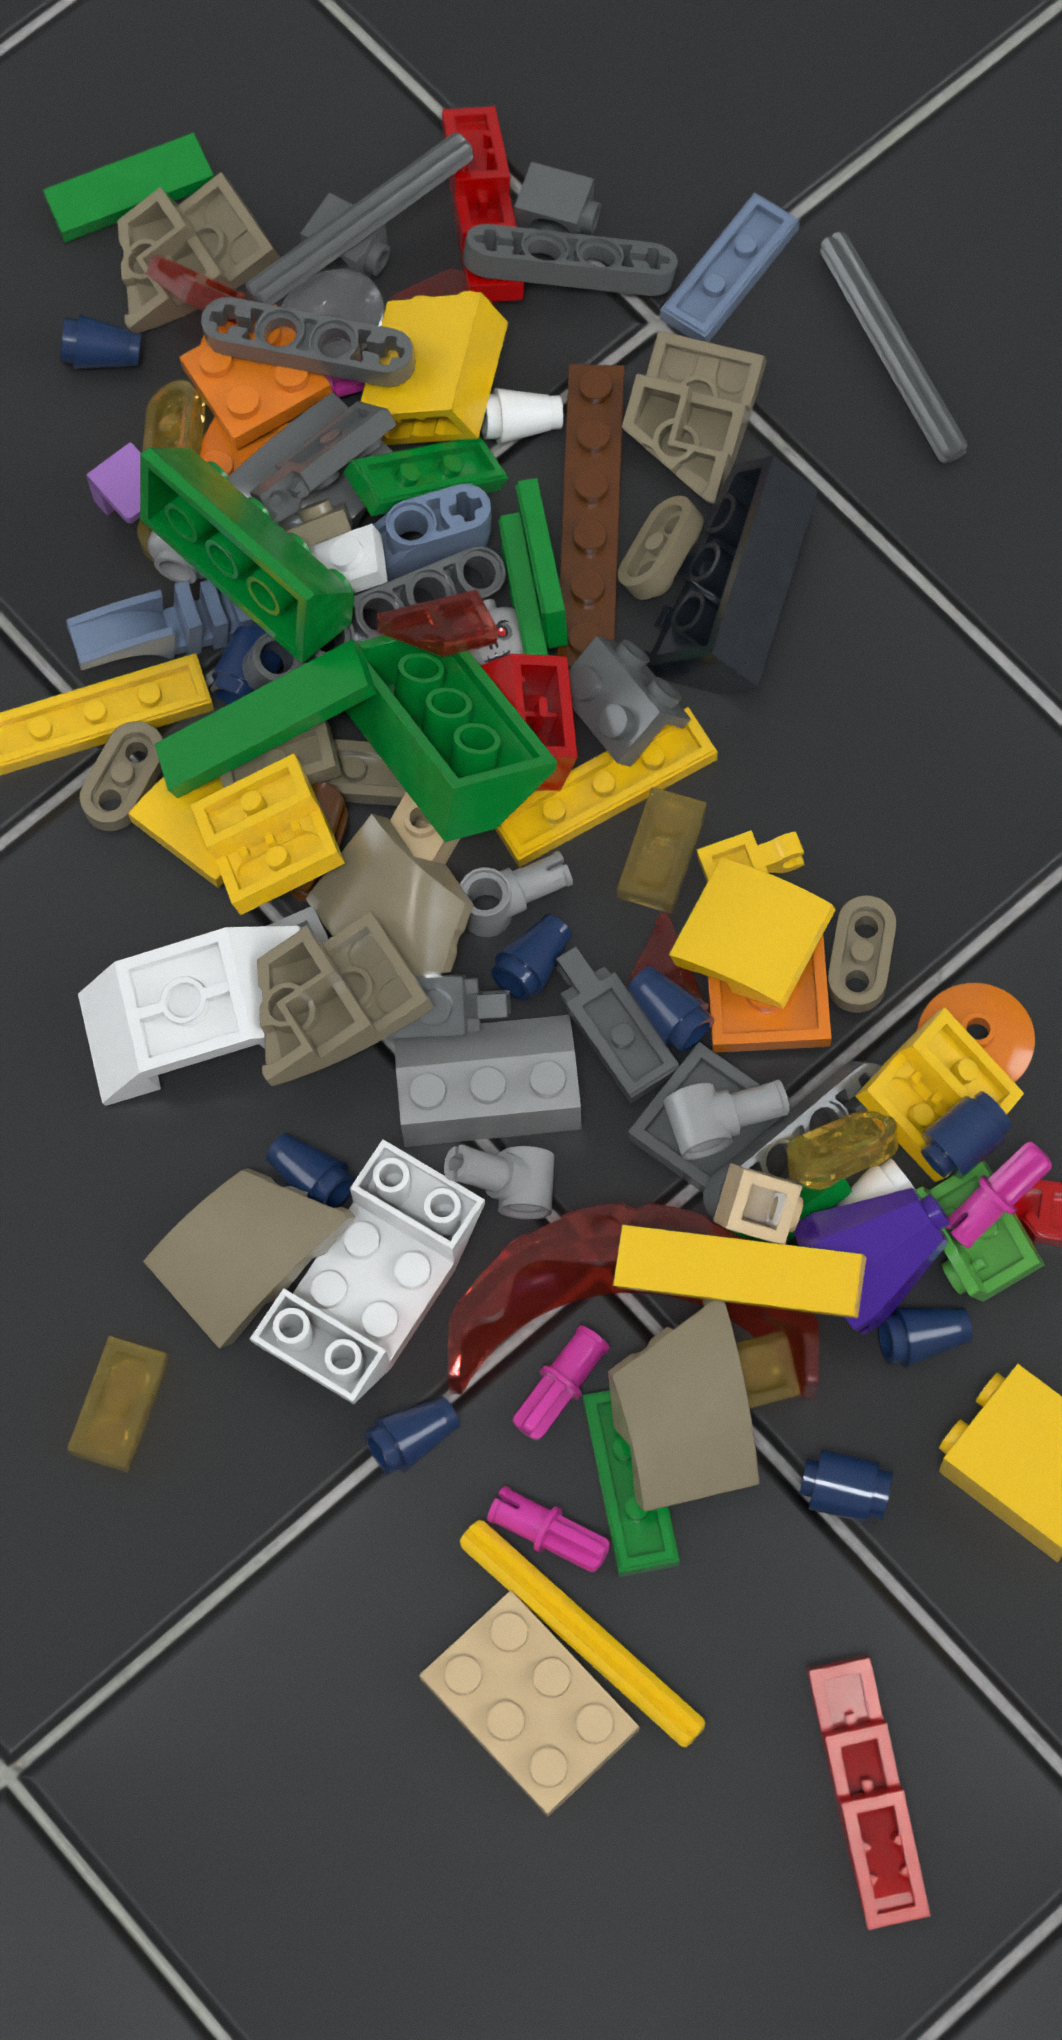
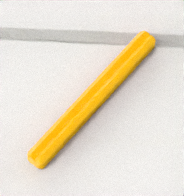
[460,1520,705,1747]

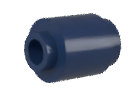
[211,623,283,705]
[921,1091,1013,1179]
[799,1449,893,1523]

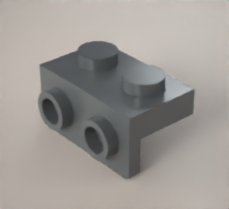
[569,636,691,766]

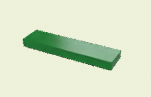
[154,639,377,798]

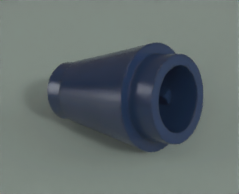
[60,314,142,369]
[491,914,572,1001]
[627,966,714,1053]
[266,1133,355,1208]
[877,1307,972,1368]
[365,1396,460,1475]

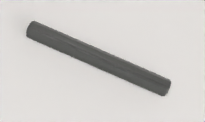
[246,133,473,305]
[820,231,967,464]

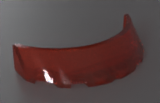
[448,1203,819,1400]

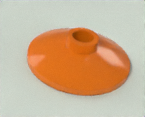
[917,983,1035,1083]

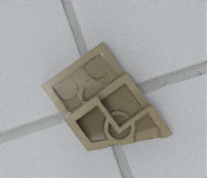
[118,172,281,333]
[622,331,767,505]
[306,814,473,976]
[257,911,435,1086]
[143,1168,356,1349]
[608,1299,759,1512]

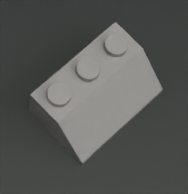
[394,1015,582,1147]

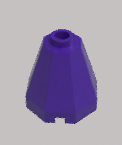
[794,1188,951,1335]

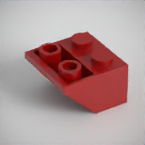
[480,654,578,791]

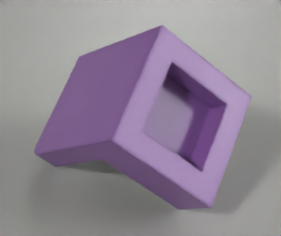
[86,442,141,523]

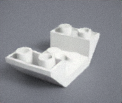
[78,926,301,1106]
[250,1139,485,1404]

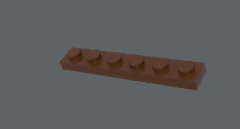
[557,364,624,670]

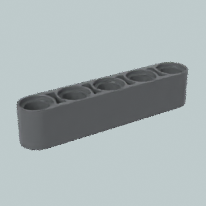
[242,546,506,690]

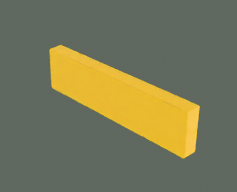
[0,653,214,776]
[495,707,718,867]
[613,1225,867,1319]

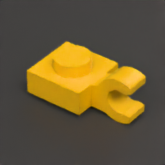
[697,831,805,883]

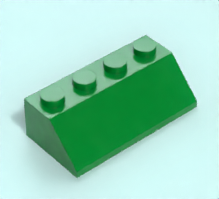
[140,447,355,664]
[345,621,557,842]

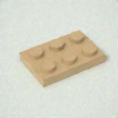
[419,1590,639,1817]

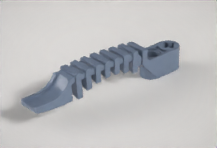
[66,484,491,670]

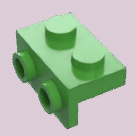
[916,1161,1045,1302]

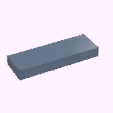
[660,192,800,342]

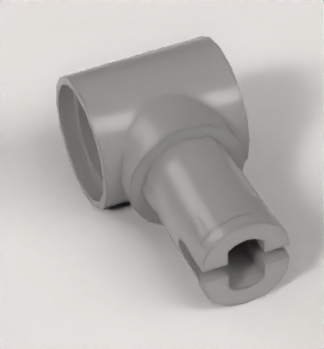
[460,851,573,937]
[663,1080,789,1160]
[444,1145,555,1219]

